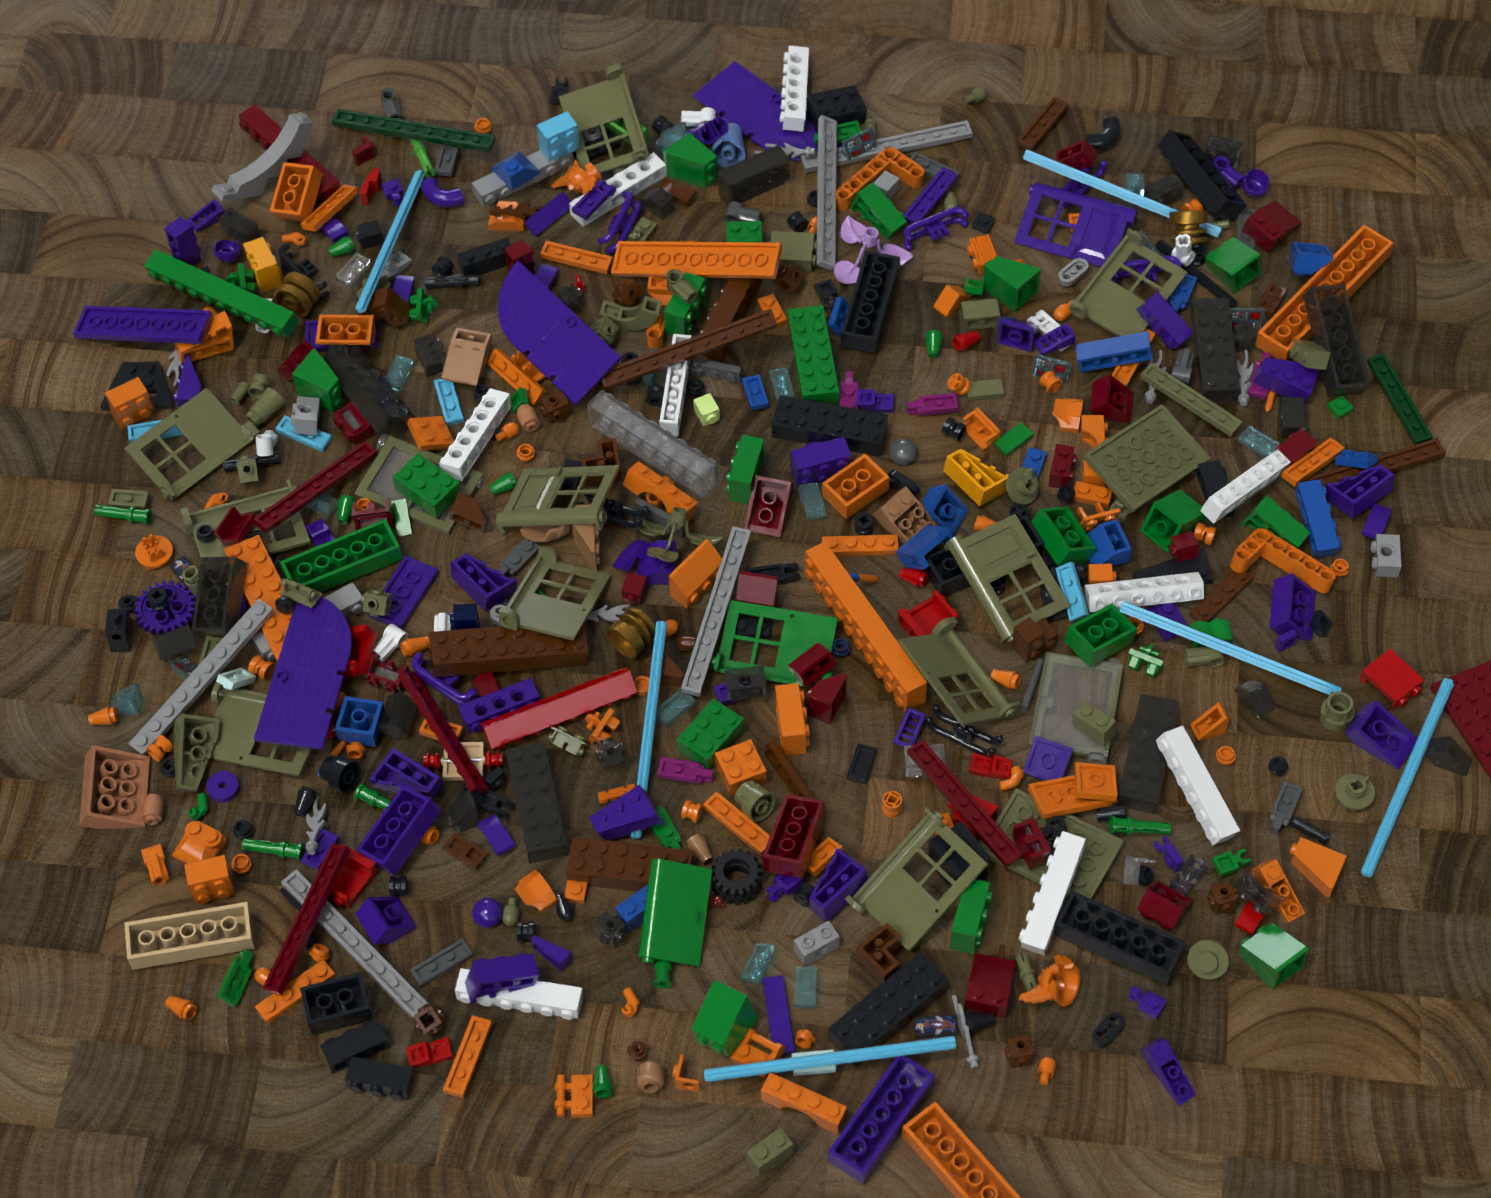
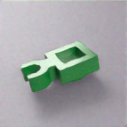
[1212,849,1251,878]

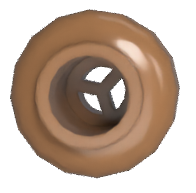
[637,1061,664,1093]

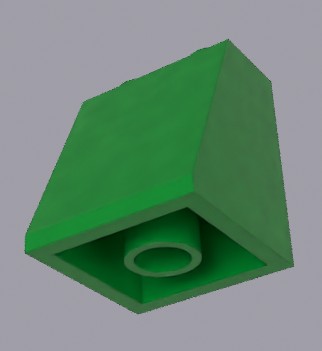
[663,133,718,188]
[1205,237,1262,294]
[983,256,1041,312]
[292,349,344,413]
[1140,489,1206,553]
[1239,923,1309,990]
[691,980,758,1057]

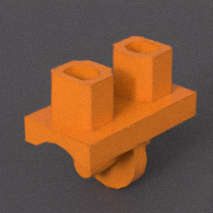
[585,708,620,746]

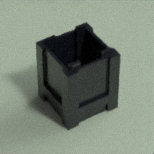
[928,821,990,888]

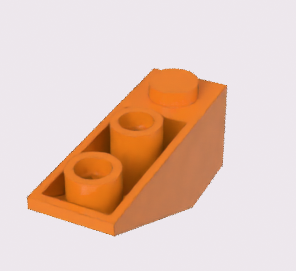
[1251,859,1305,923]

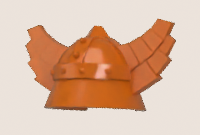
[551,160,602,195]
[1019,954,1081,1007]

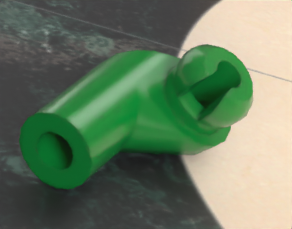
[188,793,208,820]

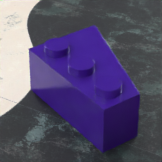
[450,553,517,612]
[369,748,445,801]
[589,785,665,841]
[809,848,868,922]
[465,953,539,1004]

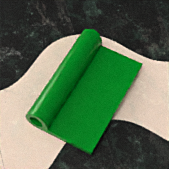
[638,859,712,967]

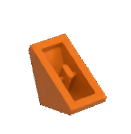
[933,285,972,318]
[1190,702,1229,741]

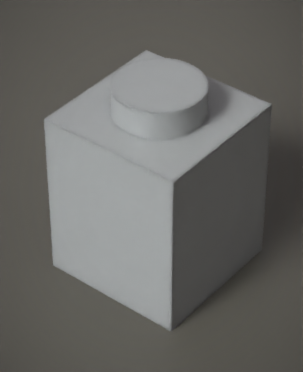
[874,170,900,199]

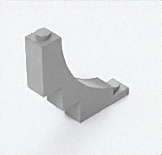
[212,112,313,201]

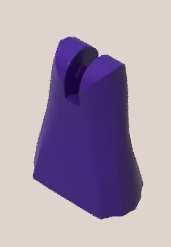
[685,116,729,145]

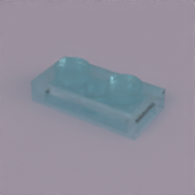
[383,355,414,391]
[769,367,795,403]
[1238,425,1280,458]
[656,688,695,727]
[740,943,776,984]
[794,966,816,1008]

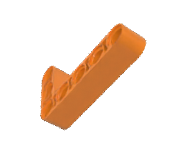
[836,147,924,211]
[1230,528,1336,593]

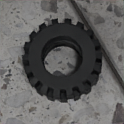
[711,848,762,905]

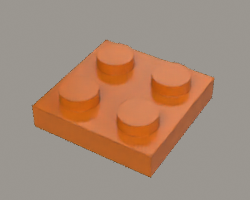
[407,416,454,451]
[1074,762,1117,801]

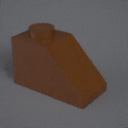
[449,493,486,533]
[643,651,685,687]

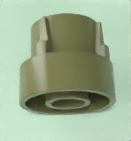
[1319,691,1355,732]
[735,780,776,822]

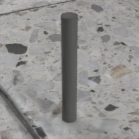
[1021,658,1044,710]

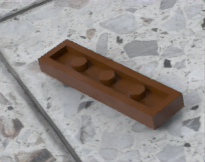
[1017,97,1068,151]
[1189,571,1254,622]
[764,740,815,799]

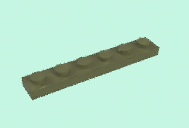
[1140,362,1243,437]

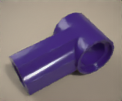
[1214,156,1244,189]

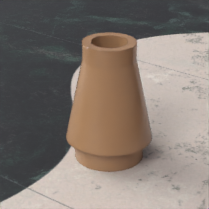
[686,833,713,864]

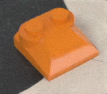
[172,821,228,864]

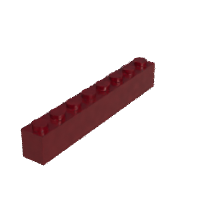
[239,104,340,202]

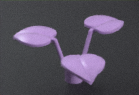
[834,216,913,285]

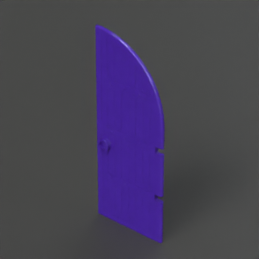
[693,61,848,162]
[498,261,622,405]
[254,596,352,750]

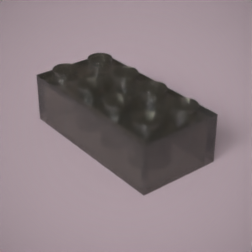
[718,145,790,206]
[191,556,247,637]

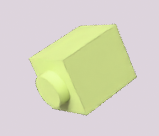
[693,393,720,426]

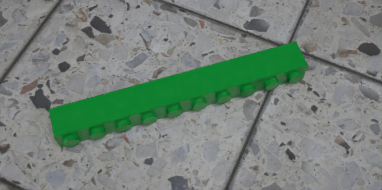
[144,249,299,338]

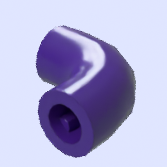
[421,178,464,208]

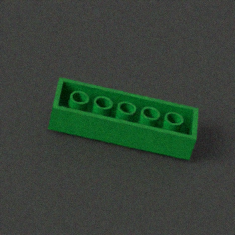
[787,305,839,405]
[280,519,402,593]

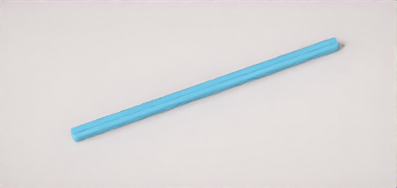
[1023,150,1222,237]
[355,170,425,313]
[1119,601,1342,695]
[631,621,667,840]
[1361,678,1454,878]
[704,1036,956,1082]

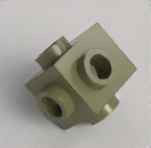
[590,316,619,345]
[361,588,393,617]

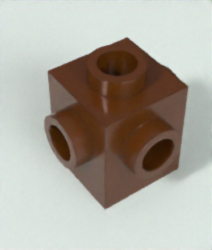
[773,263,805,294]
[611,279,644,307]
[540,391,570,423]
[1207,882,1239,916]
[413,1003,446,1035]
[1004,1034,1036,1068]

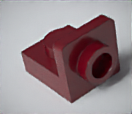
[352,136,375,166]

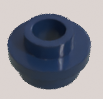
[832,638,851,657]

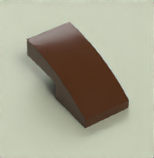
[656,179,697,205]
[1254,282,1288,319]
[442,832,488,869]

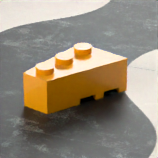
[243,237,283,293]
[943,448,1009,506]

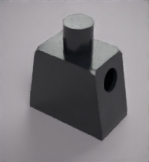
[105,609,133,652]

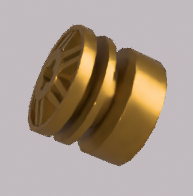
[1169,210,1208,245]
[606,607,656,659]

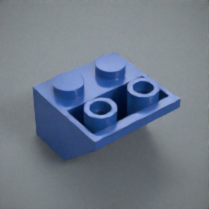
[1087,519,1132,567]

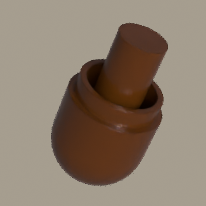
[677,635,696,651]

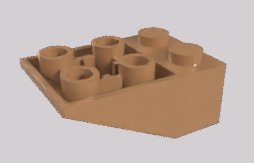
[442,327,492,386]
[872,486,939,544]
[572,504,601,571]

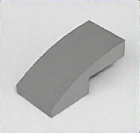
[381,250,412,282]

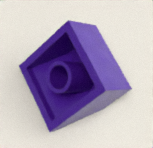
[997,316,1039,353]
[637,540,677,585]
[355,896,417,945]

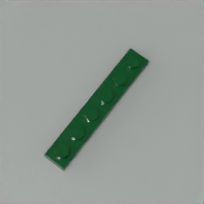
[1367,353,1433,445]

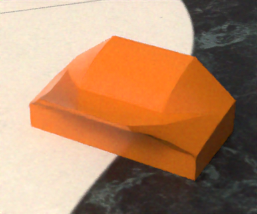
[488,201,526,231]
[647,276,674,306]
[1053,398,1084,433]
[514,870,558,913]

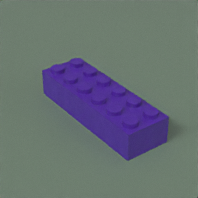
[828,1055,935,1184]

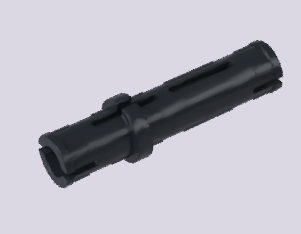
[425,273,480,288]
[223,451,281,473]

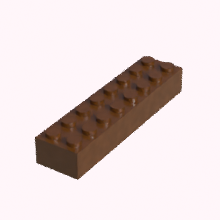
[428,625,589,677]

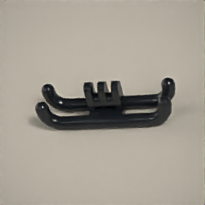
[278,243,329,299]
[577,494,650,529]
[925,704,1003,757]

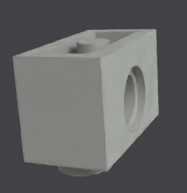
[291,396,320,435]
[1371,534,1401,577]
[793,921,840,967]

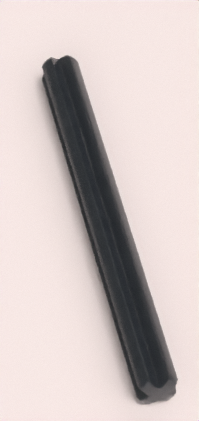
[1155,239,1238,309]

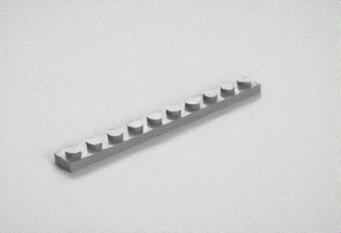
[817,115,837,270]
[801,120,972,173]
[681,526,751,697]
[129,599,275,755]
[281,869,429,1020]

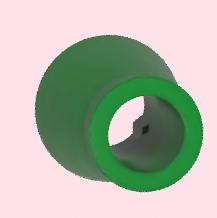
[328,236,356,258]
[925,330,943,358]
[489,472,517,495]
[336,495,356,524]
[592,1065,613,1098]

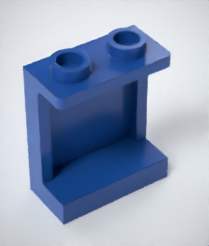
[895,525,954,570]

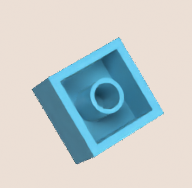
[537,111,580,162]

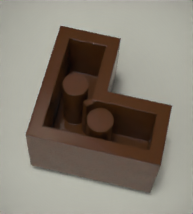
[358,286,410,328]
[581,438,622,486]
[1012,617,1058,663]
[856,923,901,984]

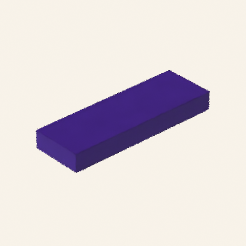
[524,191,571,236]

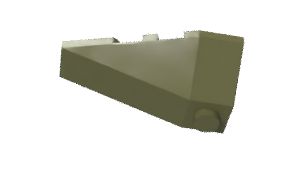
[173,714,219,792]

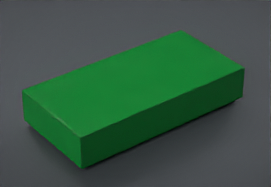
[994,422,1034,457]

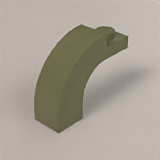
[598,296,662,331]

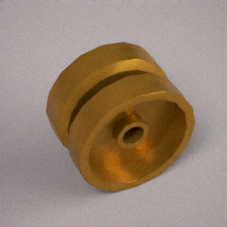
[273,272,320,317]

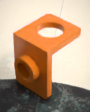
[673,1054,700,1092]

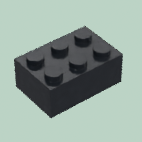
[806,85,867,133]
[300,972,373,1035]

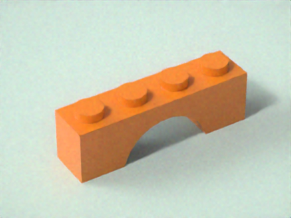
[1080,415,1108,487]
[623,461,698,521]
[761,1072,847,1135]

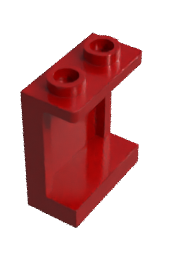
[897,590,959,637]
[338,624,378,678]
[1360,649,1424,711]
[329,844,378,909]

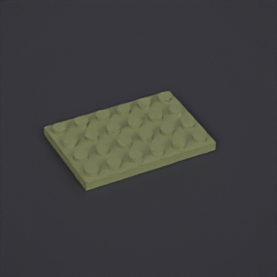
[1083,404,1211,513]
[982,789,1124,899]

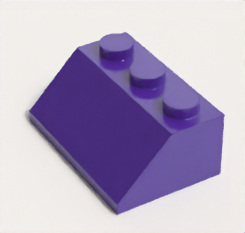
[1269,573,1316,641]

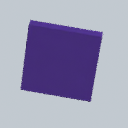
[1023,735,1073,781]

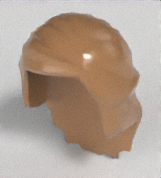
[520,507,572,543]

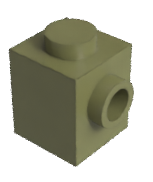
[236,455,260,483]

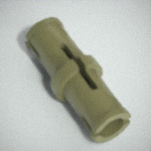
[1015,953,1038,992]

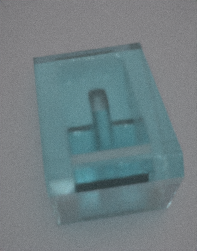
[110,683,144,716]

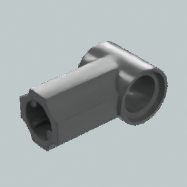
[380,88,403,119]
[724,201,761,222]
[1172,348,1195,384]

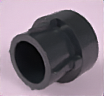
[319,755,361,793]

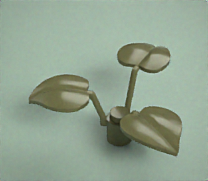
[639,507,723,562]

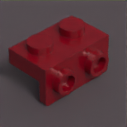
[214,507,256,546]

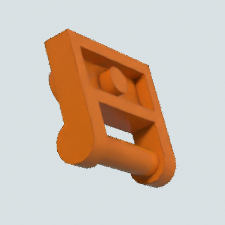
[730,1028,785,1078]

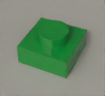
[964,278,983,295]
[511,387,529,413]
[1327,395,1354,420]

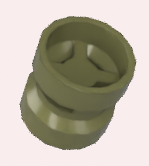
[248,373,271,399]

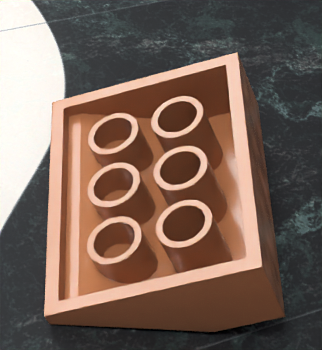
[79,745,150,829]

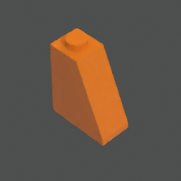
[1289,837,1347,898]

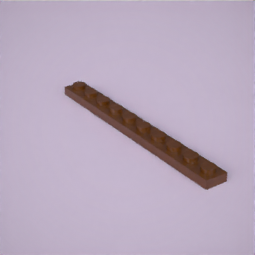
[601,309,778,390]

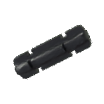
[1291,816,1330,844]

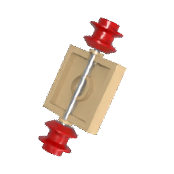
[423,742,504,781]

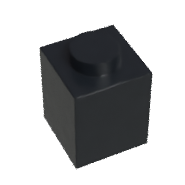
[355,220,384,249]

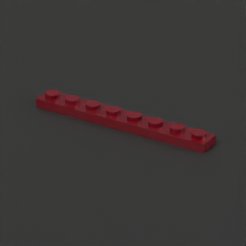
[253,441,377,534]
[398,670,489,793]
[907,740,1023,868]
[262,844,351,995]

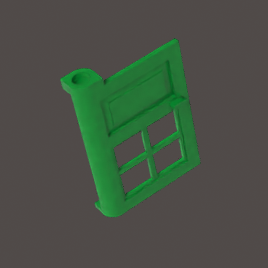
[711,600,838,688]

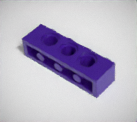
[458,678,540,734]

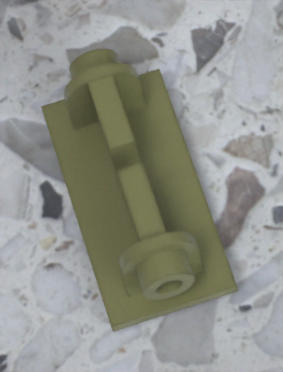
[279,578,322,609]
[548,726,590,757]

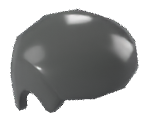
[889,438,919,466]

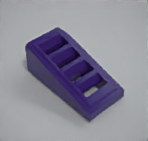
[187,198,228,233]
[1034,323,1075,356]
[893,707,926,749]
[531,935,573,971]

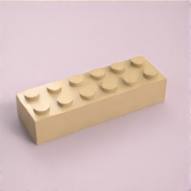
[124,902,255,970]

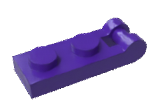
[572,179,616,220]

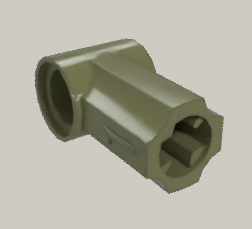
[666,269,698,304]
[1184,646,1225,667]

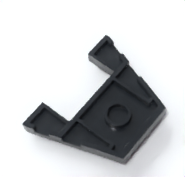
[100,361,173,411]

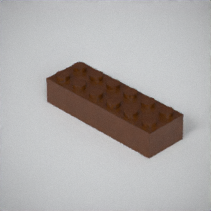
[700,278,762,363]
[566,837,694,892]

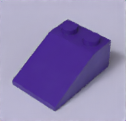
[1344,700,1418,770]

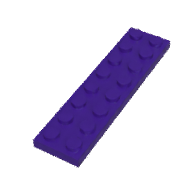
[73,306,213,344]

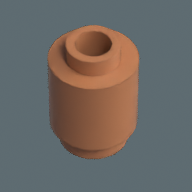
[517,404,540,432]
[142,794,164,825]

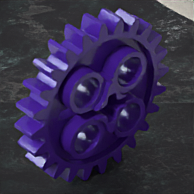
[134,580,198,637]

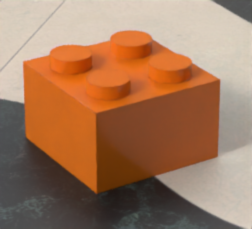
[105,377,154,429]
[714,739,767,796]
[184,855,235,904]

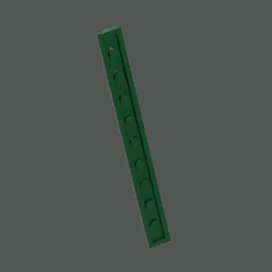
[331,109,496,153]

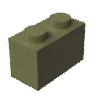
[960,299,1000,330]
[1290,339,1331,370]
[1072,701,1117,747]
[746,1128,793,1178]

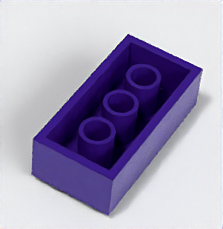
[356,785,441,876]

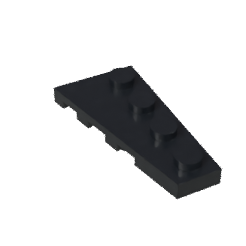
[1133,548,1213,584]

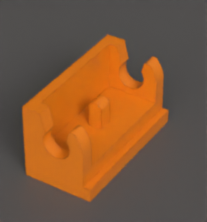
[963,407,1001,451]

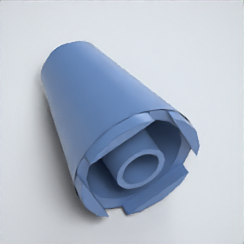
[711,123,746,168]

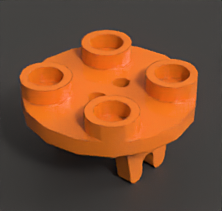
[135,534,173,570]

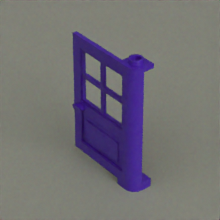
[1014,182,1138,268]

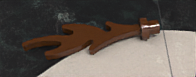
[489,202,543,219]

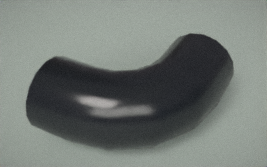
[1086,117,1120,151]

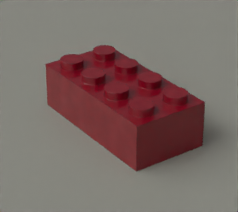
[762,794,827,878]

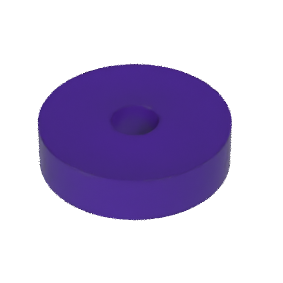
[206,771,240,803]

